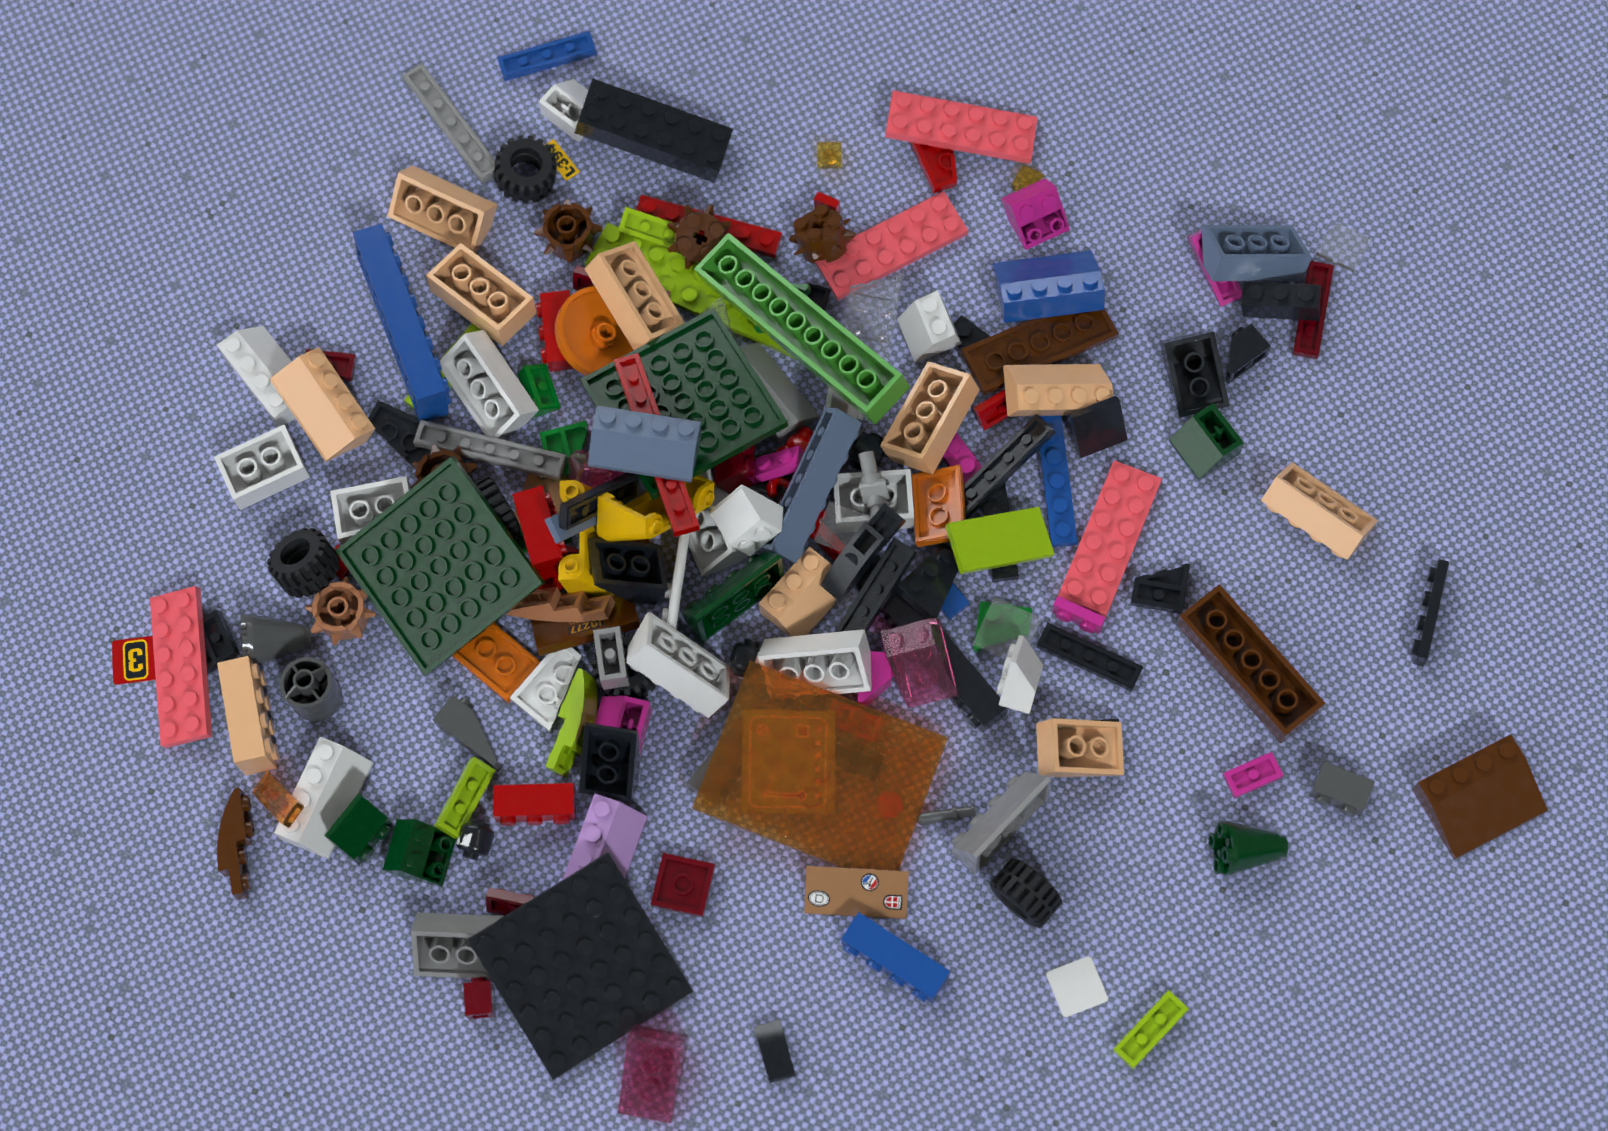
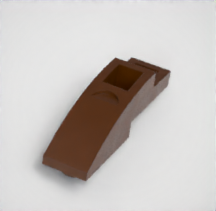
[217,788,255,900]

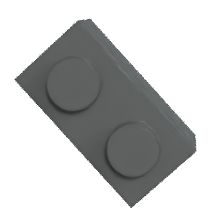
[1309,761,1375,817]

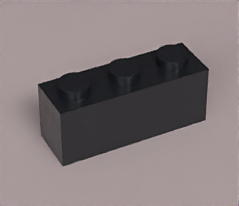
[1241,281,1322,321]

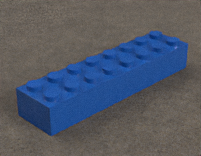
[353,223,451,423]

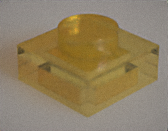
[817,142,842,169]
[1011,165,1045,191]

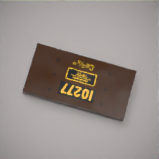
[531,595,640,656]

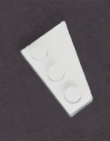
[510,647,582,732]

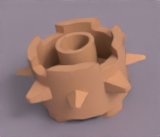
[305,577,376,645]

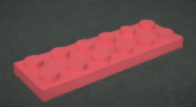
[885,90,1038,164]
[815,191,968,301]
[1058,460,1162,617]
[150,586,212,748]

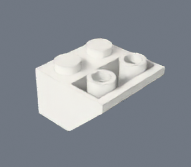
[538,79,588,142]
[996,635,1043,714]

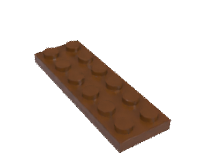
[960,308,1119,395]

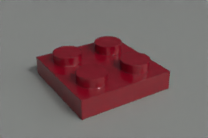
[650,853,716,918]

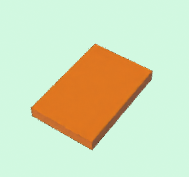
[911,464,966,547]
[452,623,541,704]

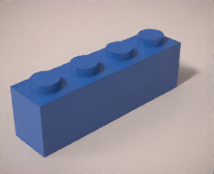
[841,912,950,1003]

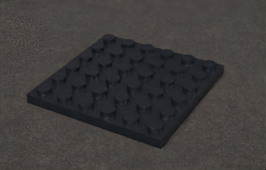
[467,852,693,1080]

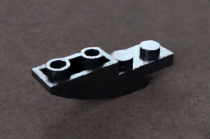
[820,503,906,603]

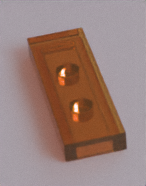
[252,771,304,828]

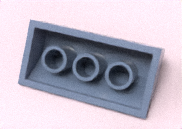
[1202,225,1312,282]
[588,406,701,483]

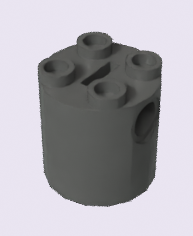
[280,657,343,723]

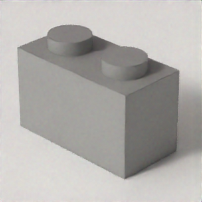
[593,626,630,690]

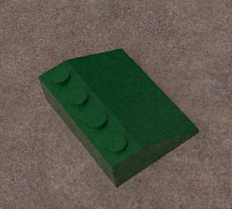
[682,551,784,643]

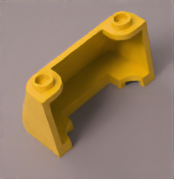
[597,475,715,542]
[558,480,614,598]

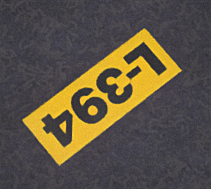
[544,139,580,181]

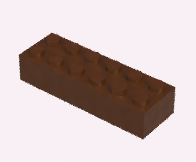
[1176,584,1325,743]

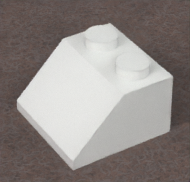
[897,290,962,364]
[710,484,783,556]

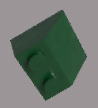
[324,793,393,865]

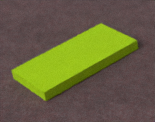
[945,507,1055,575]

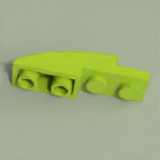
[545,668,598,778]

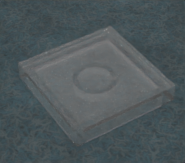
[972,597,1042,660]

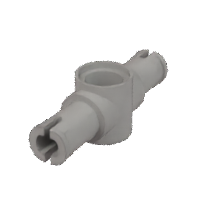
[858,451,889,517]

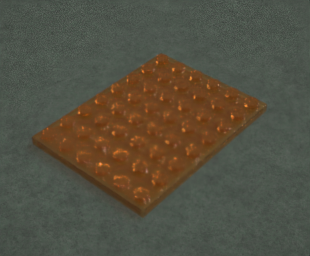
[692,661,948,871]

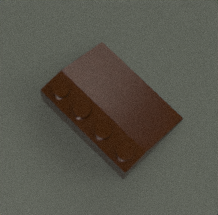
[1412,734,1548,860]

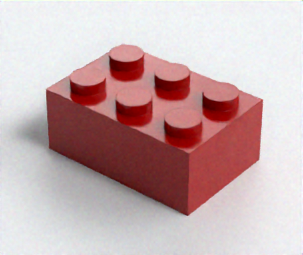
[512,485,569,580]

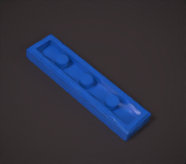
[497,31,597,82]

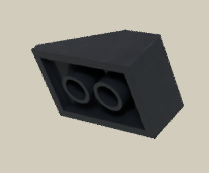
[1160,330,1230,418]
[587,537,668,605]
[579,722,640,802]

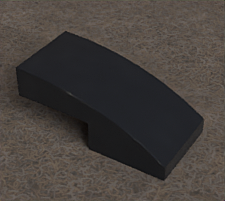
[754,1019,796,1083]

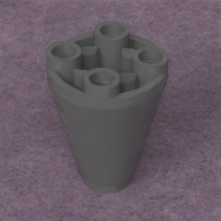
[240,614,311,664]

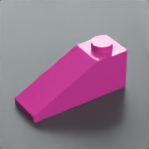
[1187,230,1242,307]

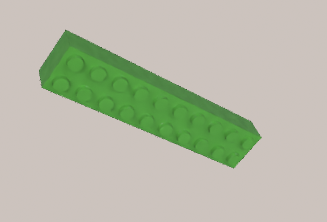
[694,233,910,425]

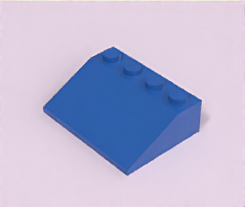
[992,250,1105,323]

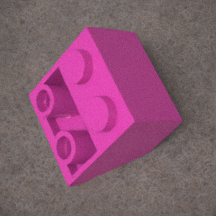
[1001,178,1070,250]
[595,696,653,755]

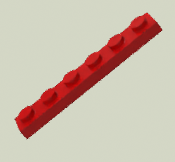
[636,195,782,258]

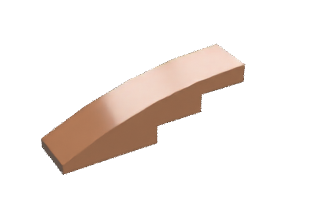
[506,587,615,622]

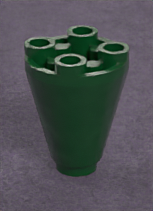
[1208,821,1288,875]

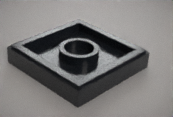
[1069,396,1128,458]

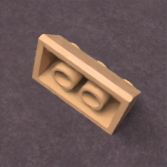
[758,547,838,637]

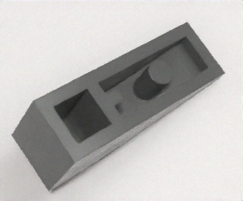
[433,695,501,772]

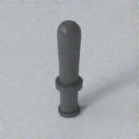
[916,804,976,825]

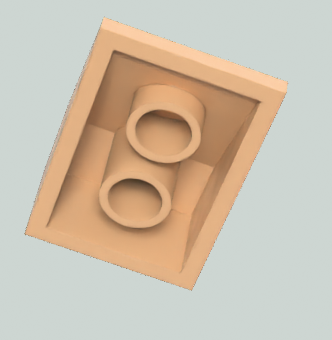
[1036,718,1124,777]

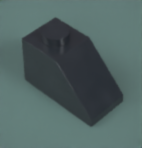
[1225,323,1271,384]

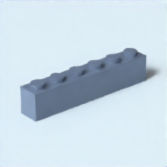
[761,407,862,563]

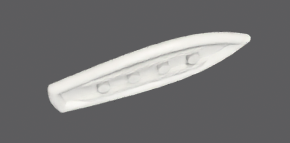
[661,533,690,629]

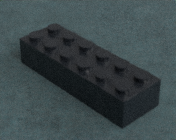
[574,78,733,183]

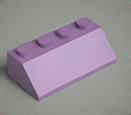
[563,793,648,879]

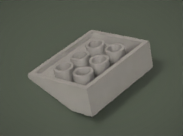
[951,771,1051,875]

